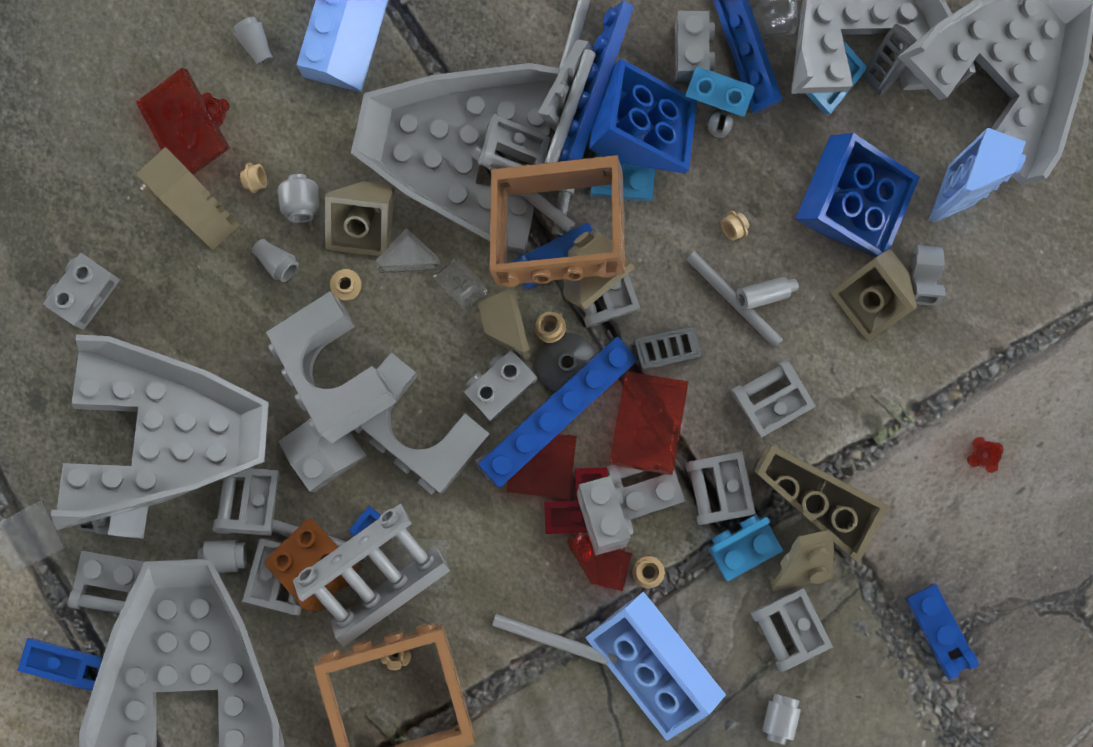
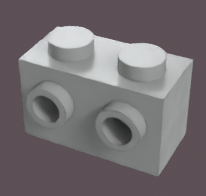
[675,11,715,83]
[43,253,121,330]
[464,349,537,423]
[576,476,633,555]

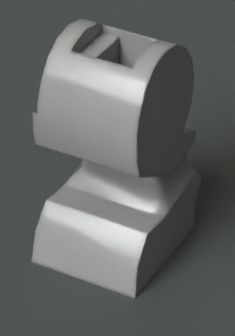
[910,244,946,306]

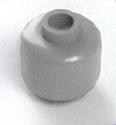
[278,174,320,223]

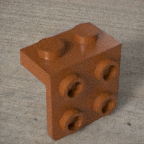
[265,519,362,613]

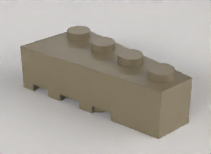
[136,147,240,250]
[754,443,889,564]

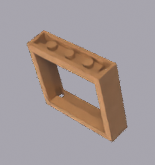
[489,155,625,287]
[314,622,475,747]

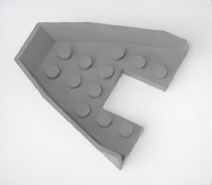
[791,0,976,94]
[898,0,1093,185]
[351,63,561,255]
[51,334,269,530]
[79,559,285,747]

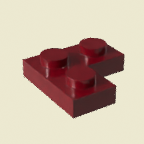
[544,467,607,534]

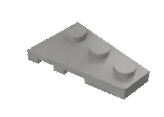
[538,40,594,131]

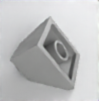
[278,418,367,493]

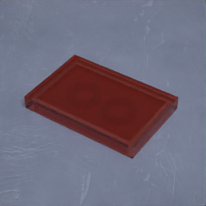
[136,68,230,175]
[609,371,689,475]

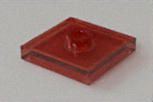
[506,429,577,500]

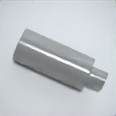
[736,276,799,311]

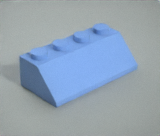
[296,0,388,92]
[929,128,1026,222]
[585,591,726,741]

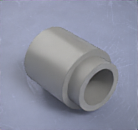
[198,539,247,573]
[762,693,801,745]

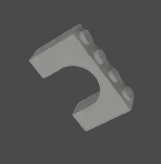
[266,291,397,443]
[354,352,491,495]

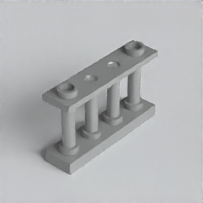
[293,503,450,647]

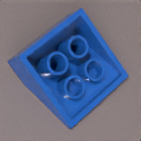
[589,58,697,174]
[795,133,920,258]

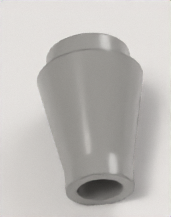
[233,17,273,66]
[252,239,299,282]

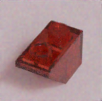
[567,533,632,591]

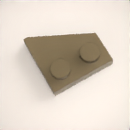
[769,530,834,592]

